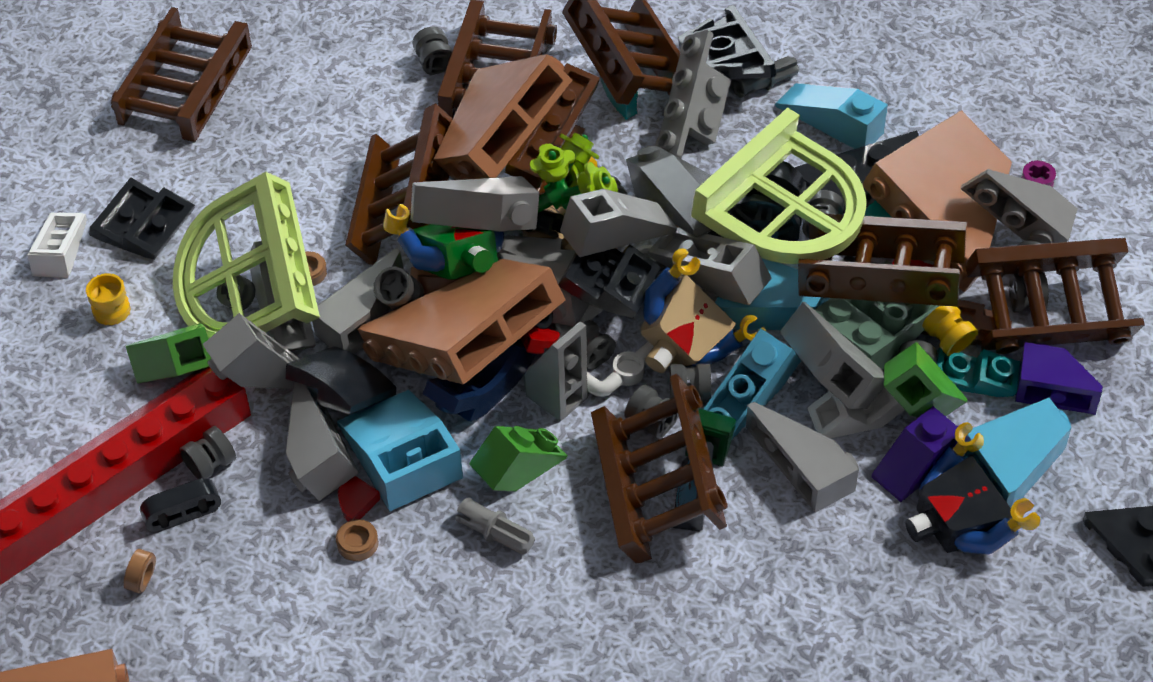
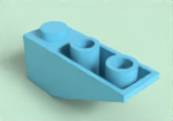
[703,328,801,441]

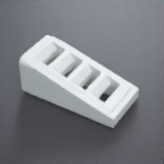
[28,213,87,278]

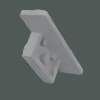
[655,30,731,158]

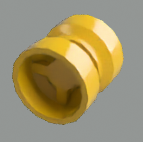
[86,273,131,325]
[922,306,978,357]

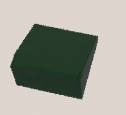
[685,409,736,467]

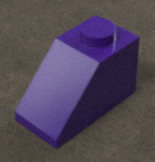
[1015,342,1103,415]
[871,406,958,502]

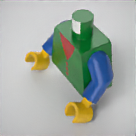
[383,204,504,280]

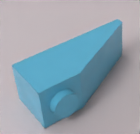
[775,83,888,149]

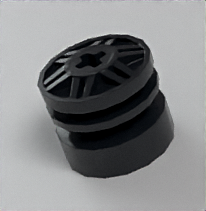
[727,161,806,241]

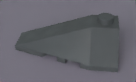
[626,146,712,237]

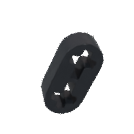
[140,479,221,533]

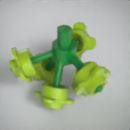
[530,132,618,213]

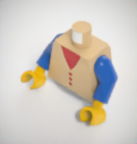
[640,248,766,373]

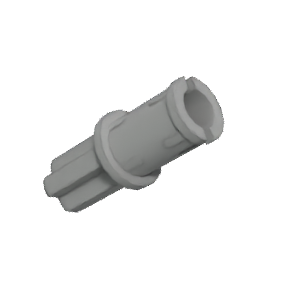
[455,498,535,554]

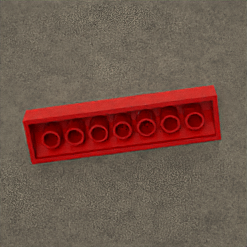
[0,367,251,585]

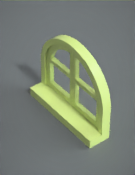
[691,107,866,264]
[173,172,320,339]

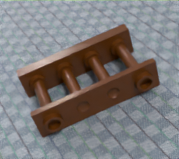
[437,0,557,119]
[562,0,681,105]
[111,7,252,142]
[505,63,600,231]
[345,103,452,265]
[798,214,967,307]
[965,238,1145,354]
[591,374,728,563]

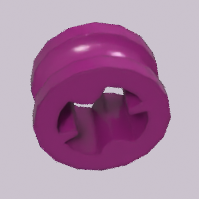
[1021,160,1056,187]

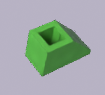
[125,323,211,383]
[884,342,967,418]
[469,426,568,492]

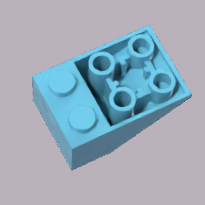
[337,390,463,512]

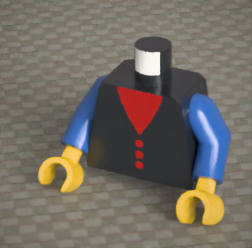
[905,422,1040,555]

